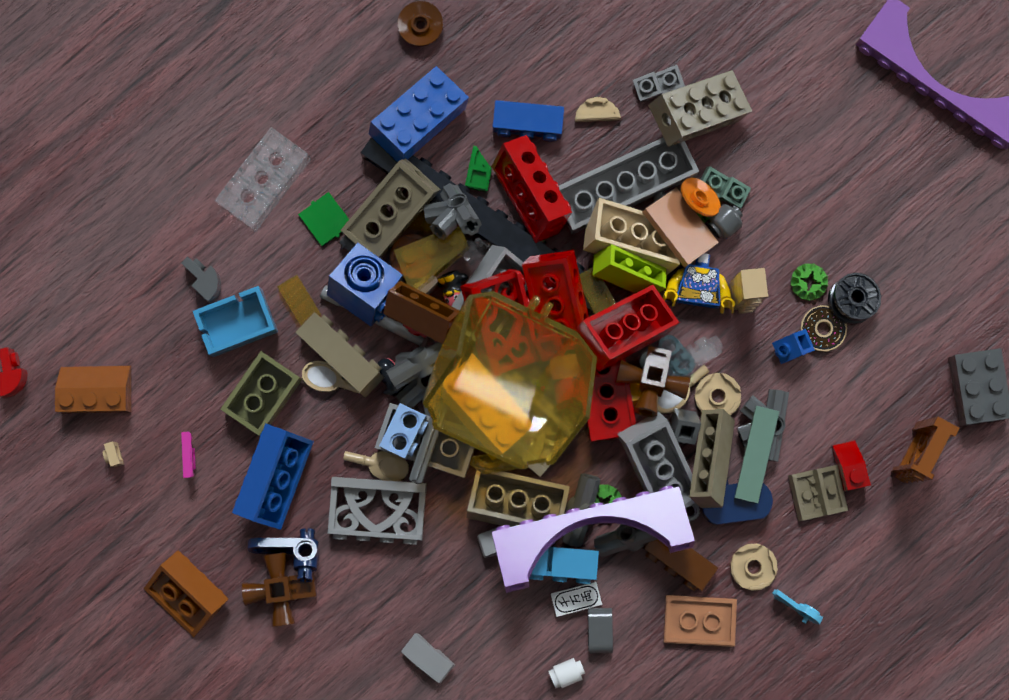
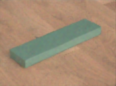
[734,406,779,503]

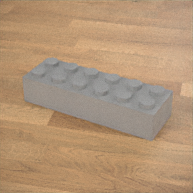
[559,137,699,234]

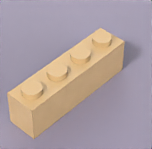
[729,268,768,314]

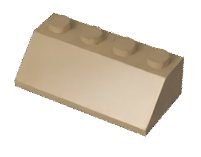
[583,198,680,275]

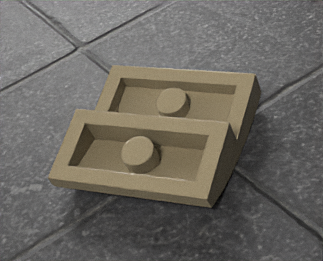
[788,465,848,521]

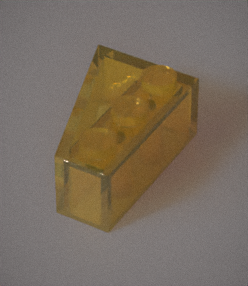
[394,226,469,290]

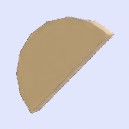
[575,97,621,122]

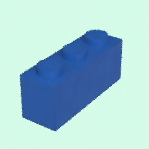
[493,100,564,141]

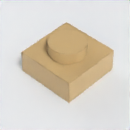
[103,441,124,467]

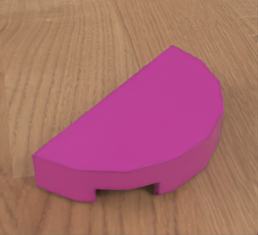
[181,432,196,478]

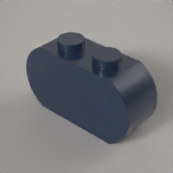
[700,479,773,524]

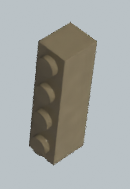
[296,312,385,398]
[689,409,735,508]

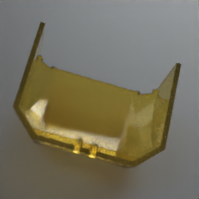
[423,291,597,469]

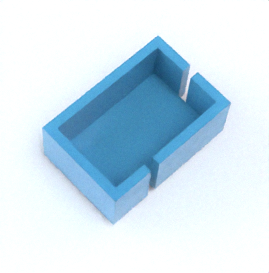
[193,286,278,357]
[529,547,599,584]

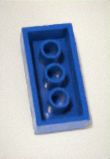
[368,66,469,162]
[232,423,314,530]

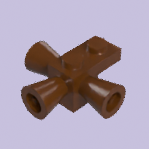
[616,346,691,417]
[242,553,317,627]

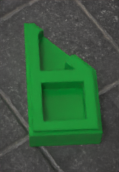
[465,145,492,193]

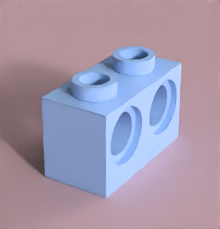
[379,403,428,459]

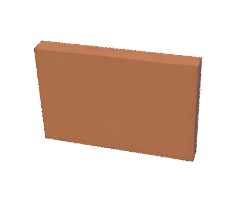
[642,187,719,268]
[663,595,737,647]

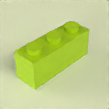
[593,244,666,293]

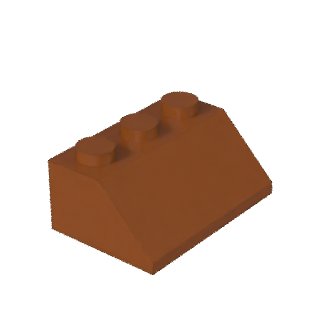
[55,366,131,414]
[144,550,229,637]

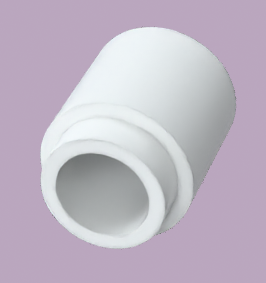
[549,658,585,688]

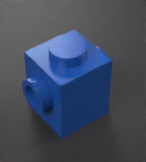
[772,329,815,364]

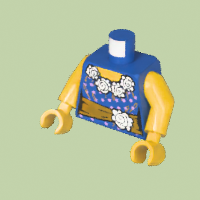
[663,253,735,314]

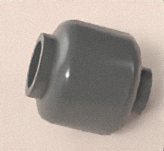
[708,204,743,239]

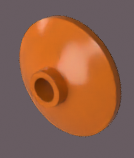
[681,178,720,217]

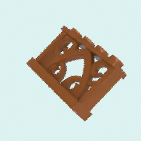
[891,416,960,484]

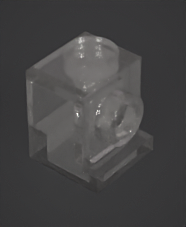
[685,335,723,368]

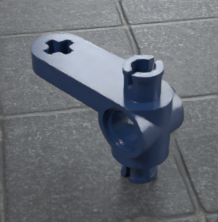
[247,528,319,583]

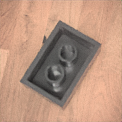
[948,348,1009,426]

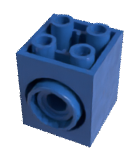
[327,243,403,327]

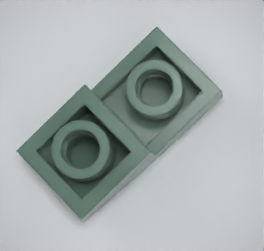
[700,166,751,209]

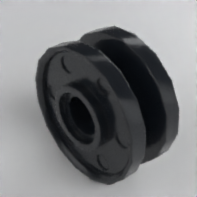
[828,272,882,325]

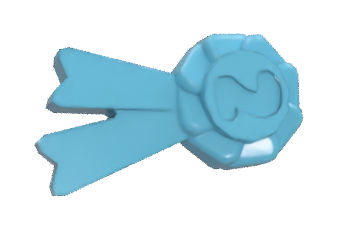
[772,589,823,625]

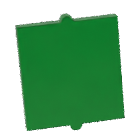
[298,192,349,247]

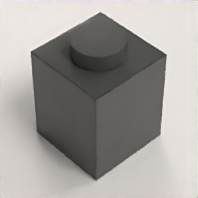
[669,408,701,445]

